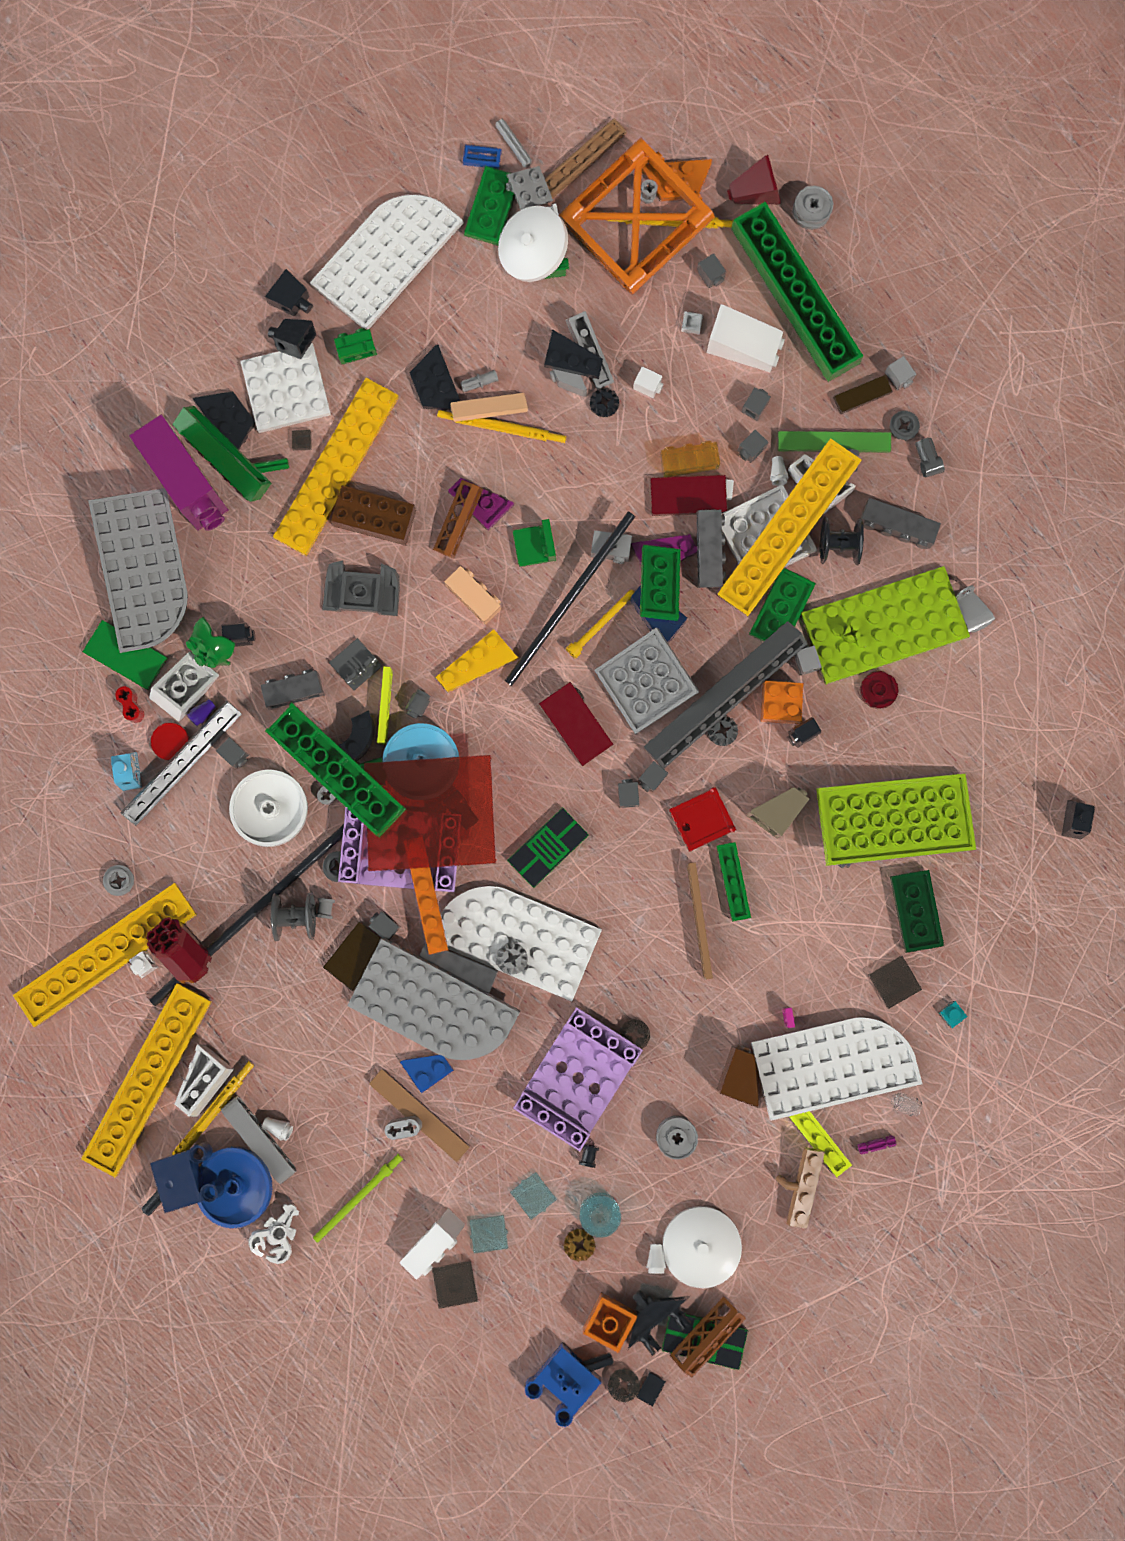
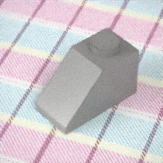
[550,369,587,397]

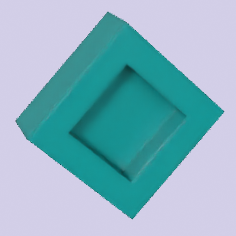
[939,1001,968,1028]

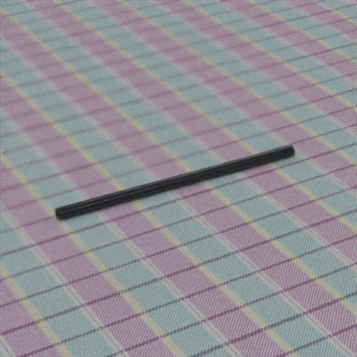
[505,511,635,686]

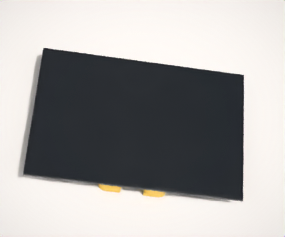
[636,1372,666,1407]

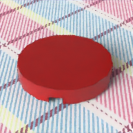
[151,723,190,761]

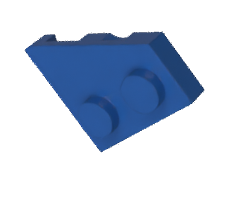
[400,1055,454,1093]

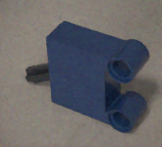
[142,1142,224,1216]

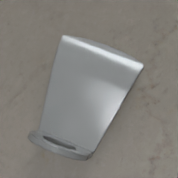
[956,585,995,633]

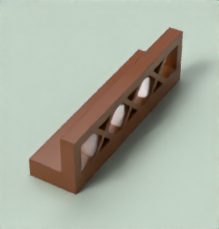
[433,480,483,559]
[669,1296,746,1378]

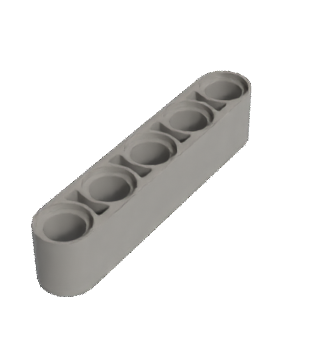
[221,1096,297,1184]

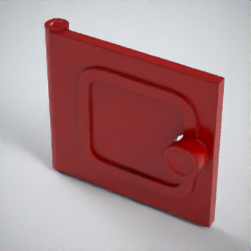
[669,787,737,852]

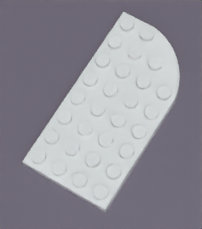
[310,195,463,330]
[441,886,602,1002]
[751,1017,922,1120]

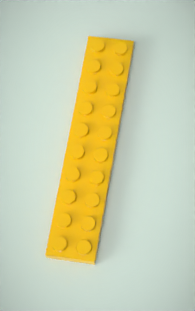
[273,378,399,557]
[717,438,862,617]
[13,883,198,1027]
[81,983,212,1178]

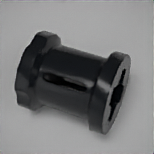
[578,1144,599,1168]

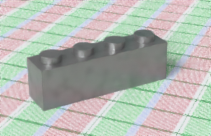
[861,498,941,549]
[696,510,726,588]
[419,942,498,993]

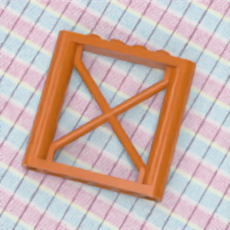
[558,138,715,295]

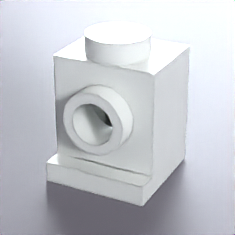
[129,951,158,978]

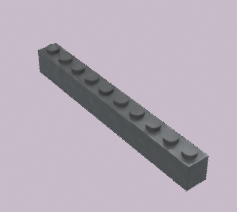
[644,621,807,769]

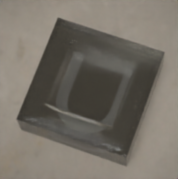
[292,430,312,451]

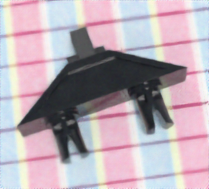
[628,1290,692,1356]

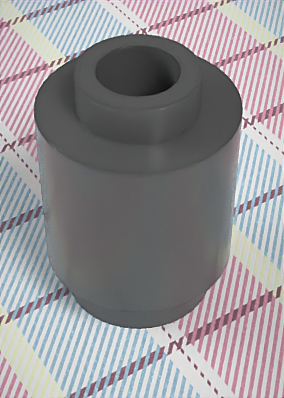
[405,689,431,719]

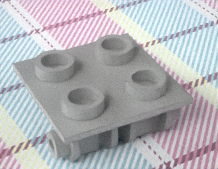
[506,166,553,210]

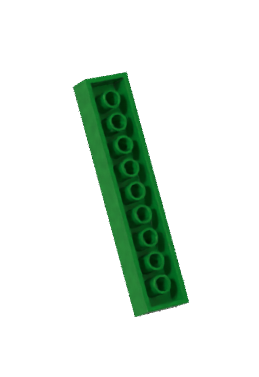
[731,202,864,382]

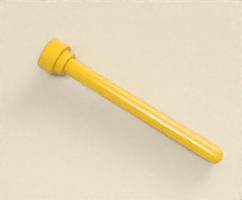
[565,589,635,659]

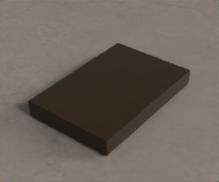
[323,922,381,992]

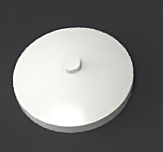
[498,206,568,282]
[229,770,308,847]
[662,1206,742,1288]

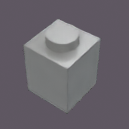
[885,356,916,390]
[794,644,821,675]

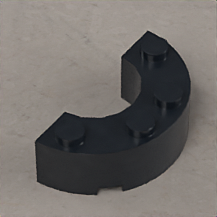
[338,710,375,762]

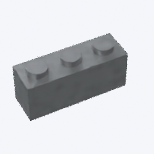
[261,669,324,710]

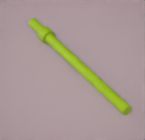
[313,1153,404,1243]

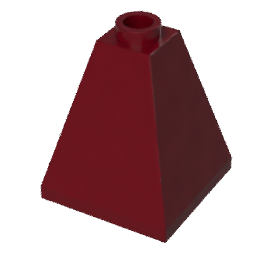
[727,155,781,205]

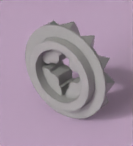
[103,865,134,896]
[496,943,528,974]

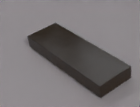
[833,375,893,414]

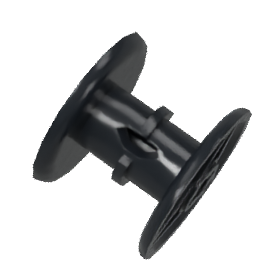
[820,516,864,565]

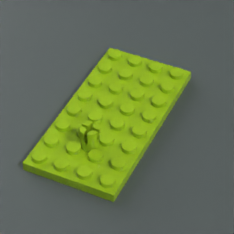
[801,566,970,685]
[816,773,976,866]

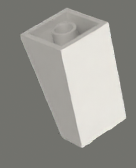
[706,304,785,372]

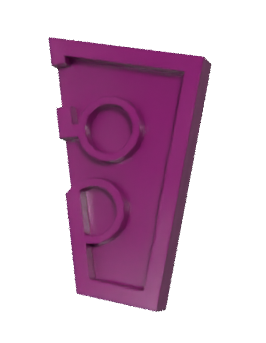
[448,478,515,531]
[631,534,697,565]

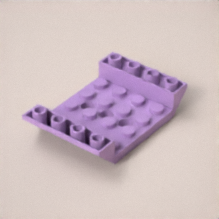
[338,808,462,892]
[513,1007,643,1152]

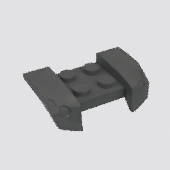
[322,560,400,616]

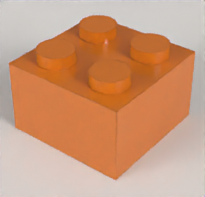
[761,681,804,724]
[583,1292,637,1353]

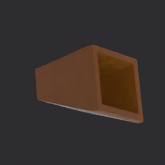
[716,1044,759,1108]

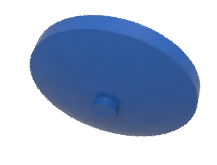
[198,1147,272,1228]

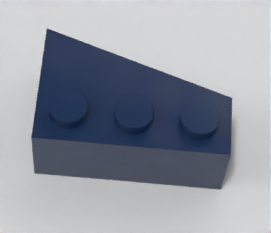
[630,585,688,644]

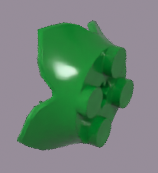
[186,617,235,668]

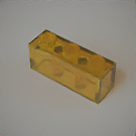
[660,441,720,477]

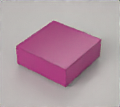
[782,1007,795,1028]

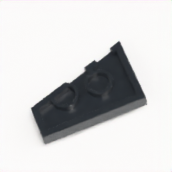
[544,329,603,379]

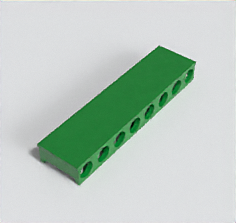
[265,703,406,838]

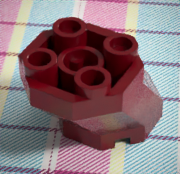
[146,917,212,984]

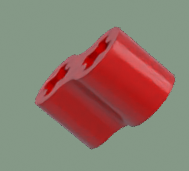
[115,686,145,723]

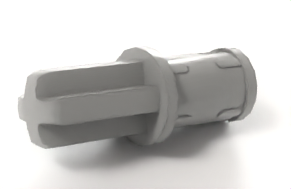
[461,370,499,392]

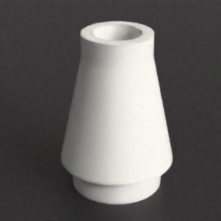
[770,456,789,486]
[262,1117,293,1141]
[646,1244,666,1274]

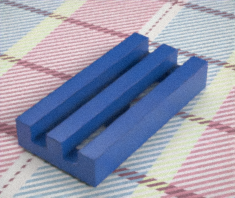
[463,145,502,169]

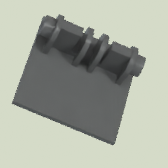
[329,638,382,691]

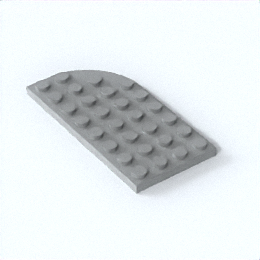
[88,488,188,653]
[347,937,521,1060]

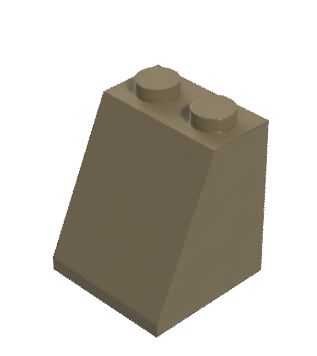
[746,787,809,839]

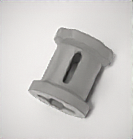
[641,179,658,204]
[315,898,335,919]

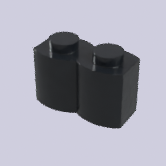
[221,622,256,647]
[787,717,821,748]

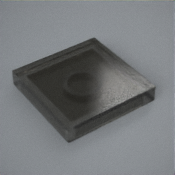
[868,955,922,1009]
[432,1260,478,1309]

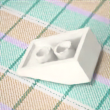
[149,651,219,722]

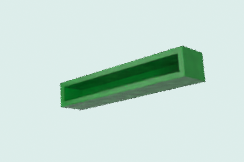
[172,406,272,502]

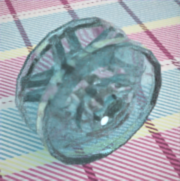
[579,1192,621,1238]

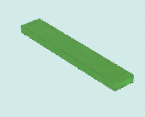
[778,431,891,453]

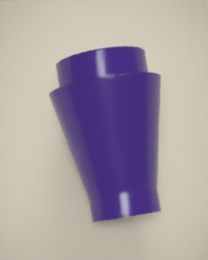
[187,699,216,726]

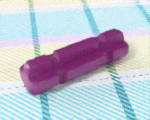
[857,1135,896,1155]

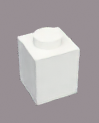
[633,367,663,398]

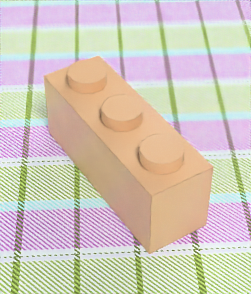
[444,566,501,625]

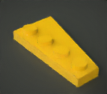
[435,629,518,692]

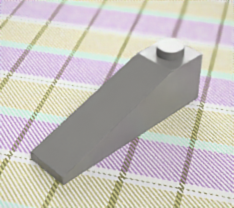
[565,311,614,390]

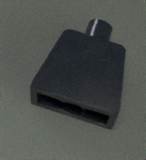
[265,269,313,316]
[268,319,317,359]
[1061,800,1095,840]

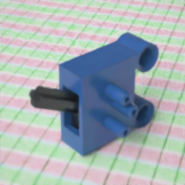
[525,1342,614,1427]

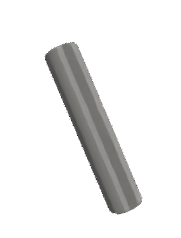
[496,119,532,168]

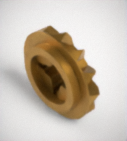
[564,1229,595,1262]

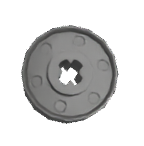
[792,185,834,230]
[656,1116,698,1160]

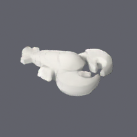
[248,1204,299,1264]

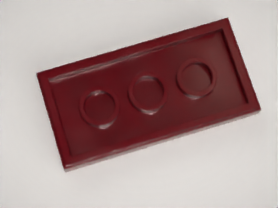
[650,475,727,516]
[539,682,614,766]

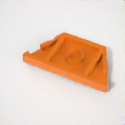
[642,159,712,201]

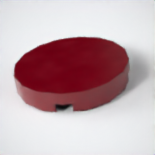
[860,671,899,709]

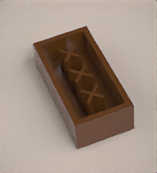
[331,485,416,546]

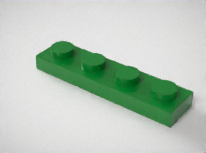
[716,842,751,922]

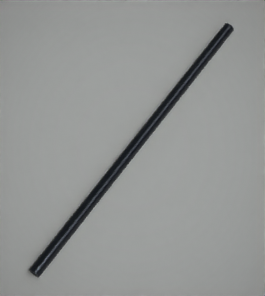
[149,824,344,1006]

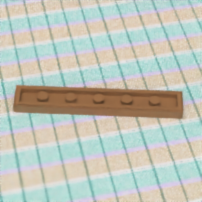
[545,118,627,205]
[687,862,713,980]
[369,1069,470,1162]

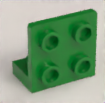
[513,519,556,567]

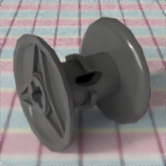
[271,892,316,941]

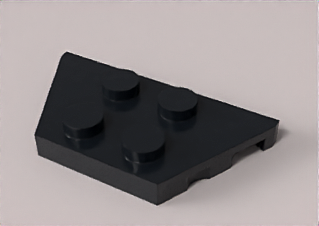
[409,344,460,411]
[193,391,256,450]

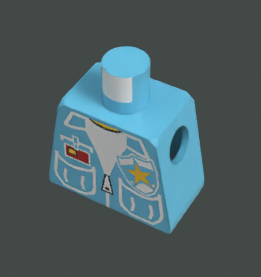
[111,752,142,791]

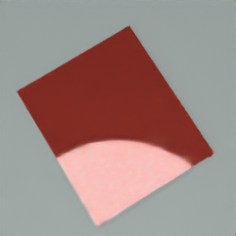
[364,755,497,871]

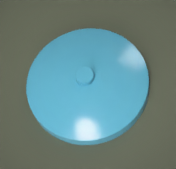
[382,723,460,801]

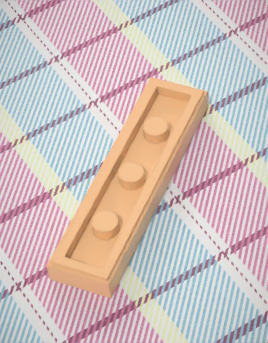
[451,393,528,422]

